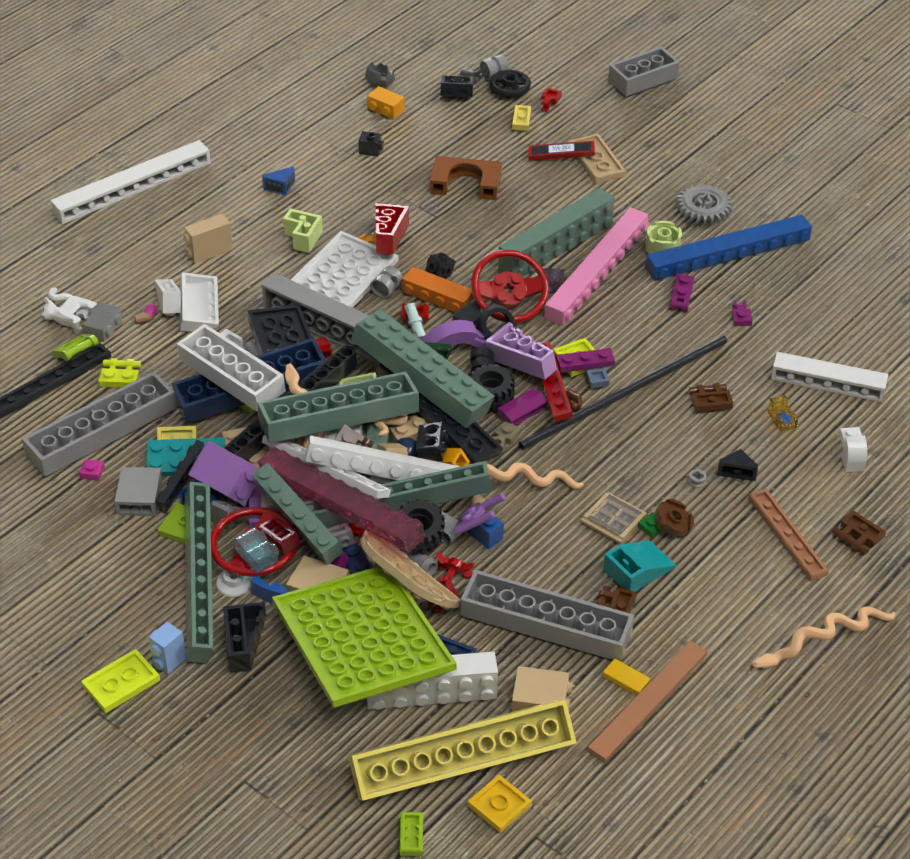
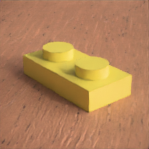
[512,105,531,131]
[157,426,197,440]

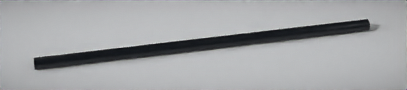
[518,335,727,450]

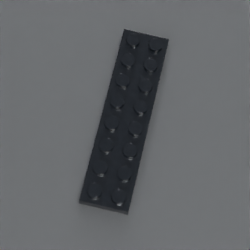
[375,363,503,464]

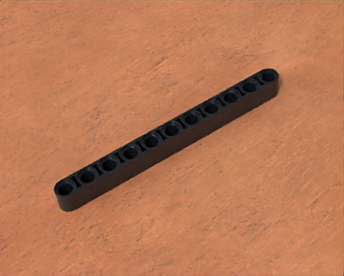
[223,345,358,461]

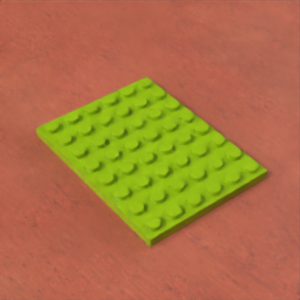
[272,566,457,708]

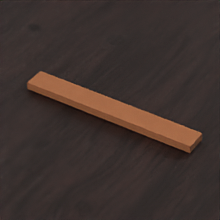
[588,641,708,763]

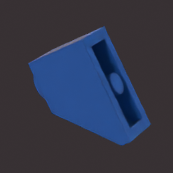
[466,517,504,549]

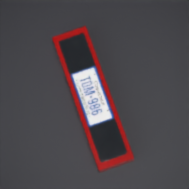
[529,140,595,161]

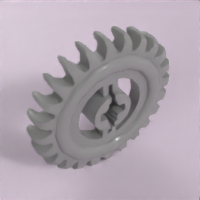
[676,185,733,225]

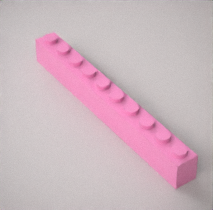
[544,207,649,325]

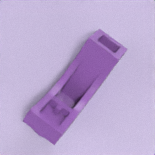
[421,320,486,347]

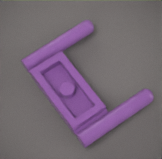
[454,493,506,535]

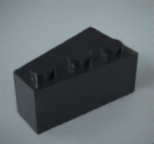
[223,601,266,672]

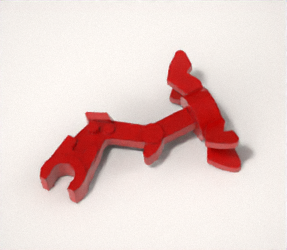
[428,552,474,614]

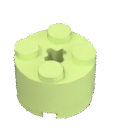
[645,221,682,254]

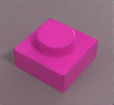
[79,459,105,481]

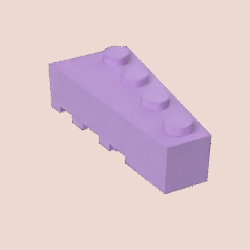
[485,322,557,379]

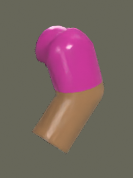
[134,304,157,324]

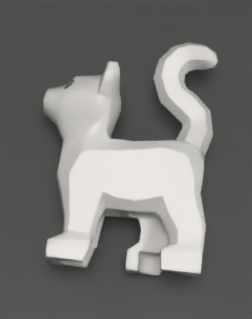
[41,288,97,334]

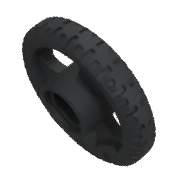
[490,70,531,98]

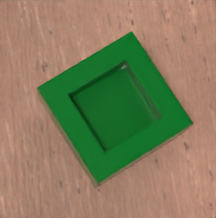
[638,512,662,538]

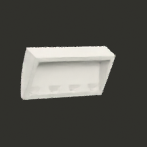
[180,272,219,331]

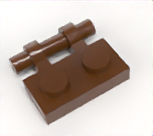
[689,383,733,412]
[832,510,886,555]
[597,585,637,614]

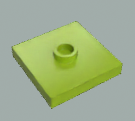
[157,503,213,544]

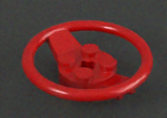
[471,249,549,323]
[211,507,298,577]

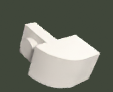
[839,427,867,472]

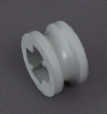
[688,469,707,488]

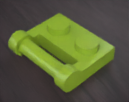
[52,334,99,361]

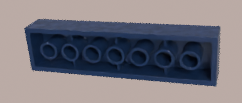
[171,338,326,424]

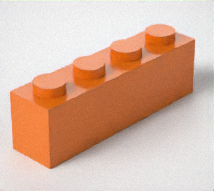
[402,267,474,313]

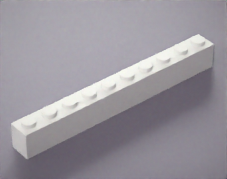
[51,140,211,224]

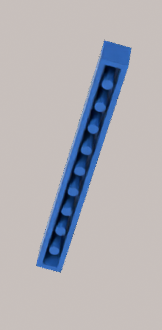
[645,214,812,281]

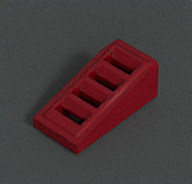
[258,517,300,554]

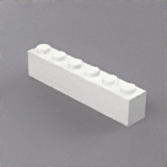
[771,352,888,402]

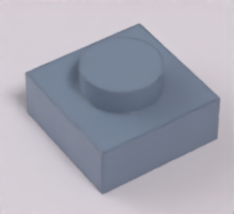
[586,368,609,389]

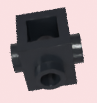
[425,252,456,278]

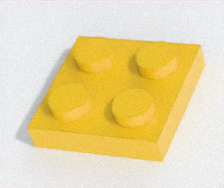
[468,774,532,833]

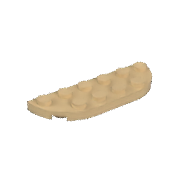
[360,528,461,610]

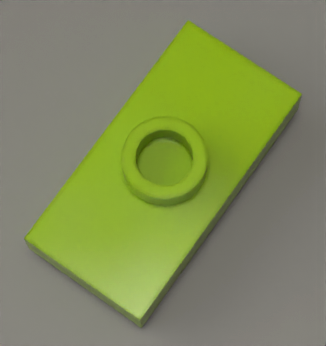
[400,812,423,856]

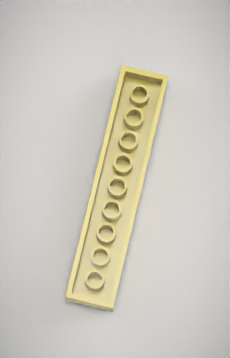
[348,700,577,801]

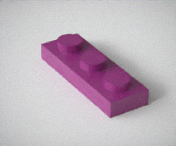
[556,348,615,373]

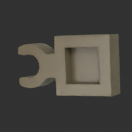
[493,421,521,451]

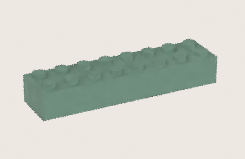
[498,188,615,278]
[351,309,495,428]
[257,372,419,443]

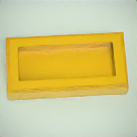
[603,658,651,696]

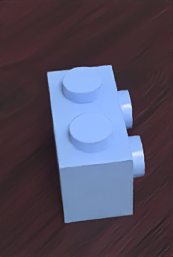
[149,622,186,674]

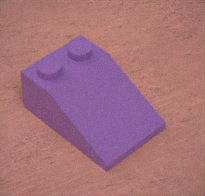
[188,440,259,506]

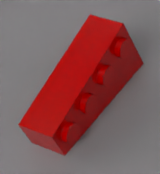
[375,203,409,255]

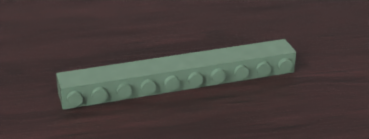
[297,461,493,535]
[185,482,213,663]

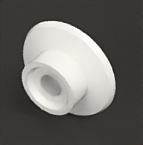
[216,570,252,597]

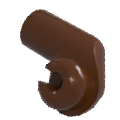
[566,389,582,412]

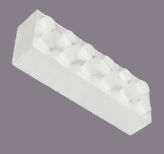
[177,324,286,412]
[367,651,498,710]

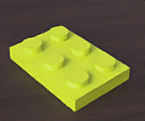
[81,649,160,713]

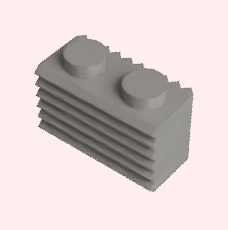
[83,302,122,342]

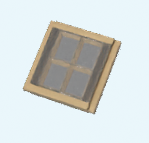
[581,492,647,544]

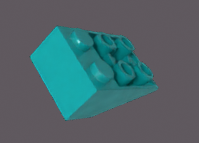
[603,540,676,591]

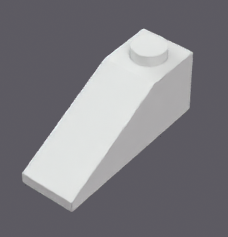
[154,279,181,316]

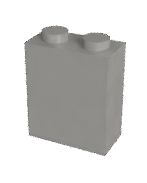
[114,467,163,516]

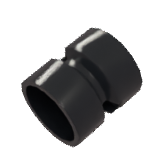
[470,346,494,373]

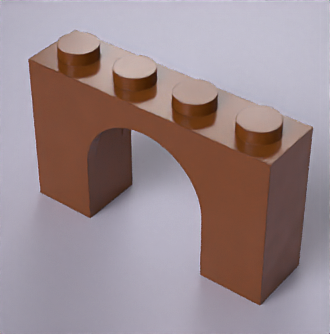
[430,156,502,200]

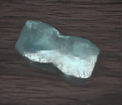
[233,527,279,573]

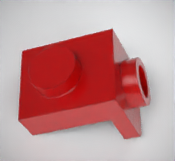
[400,303,429,327]

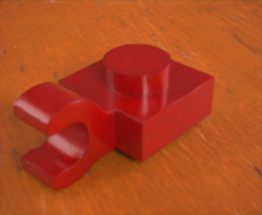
[541,88,562,112]

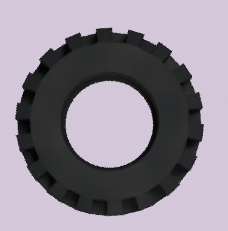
[469,364,515,413]
[392,499,445,555]

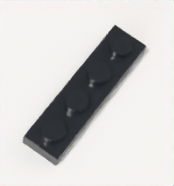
[157,440,204,513]

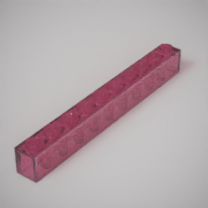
[258,447,425,553]

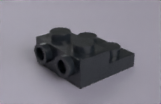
[440,75,474,99]

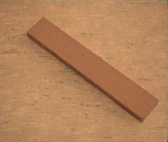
[749,489,829,582]

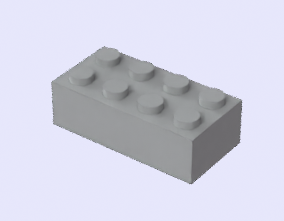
[608,46,680,96]

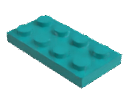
[146,437,226,476]

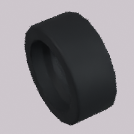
[478,304,515,338]

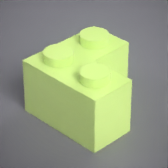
[283,208,323,253]

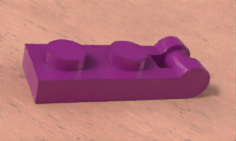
[670,274,695,312]

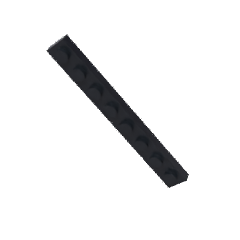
[0,343,111,419]

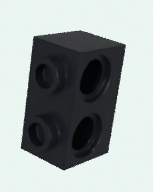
[416,422,448,462]

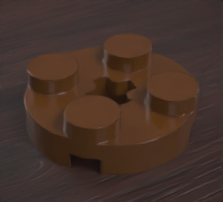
[655,499,694,538]

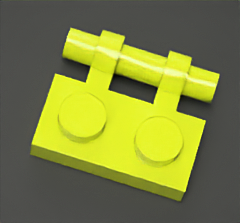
[99,358,141,388]

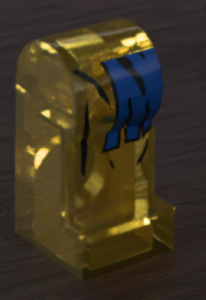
[768,395,798,432]

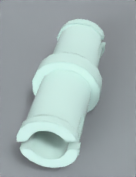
[404,303,426,340]

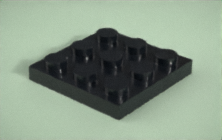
[246,304,312,354]

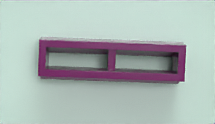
[497,388,548,426]

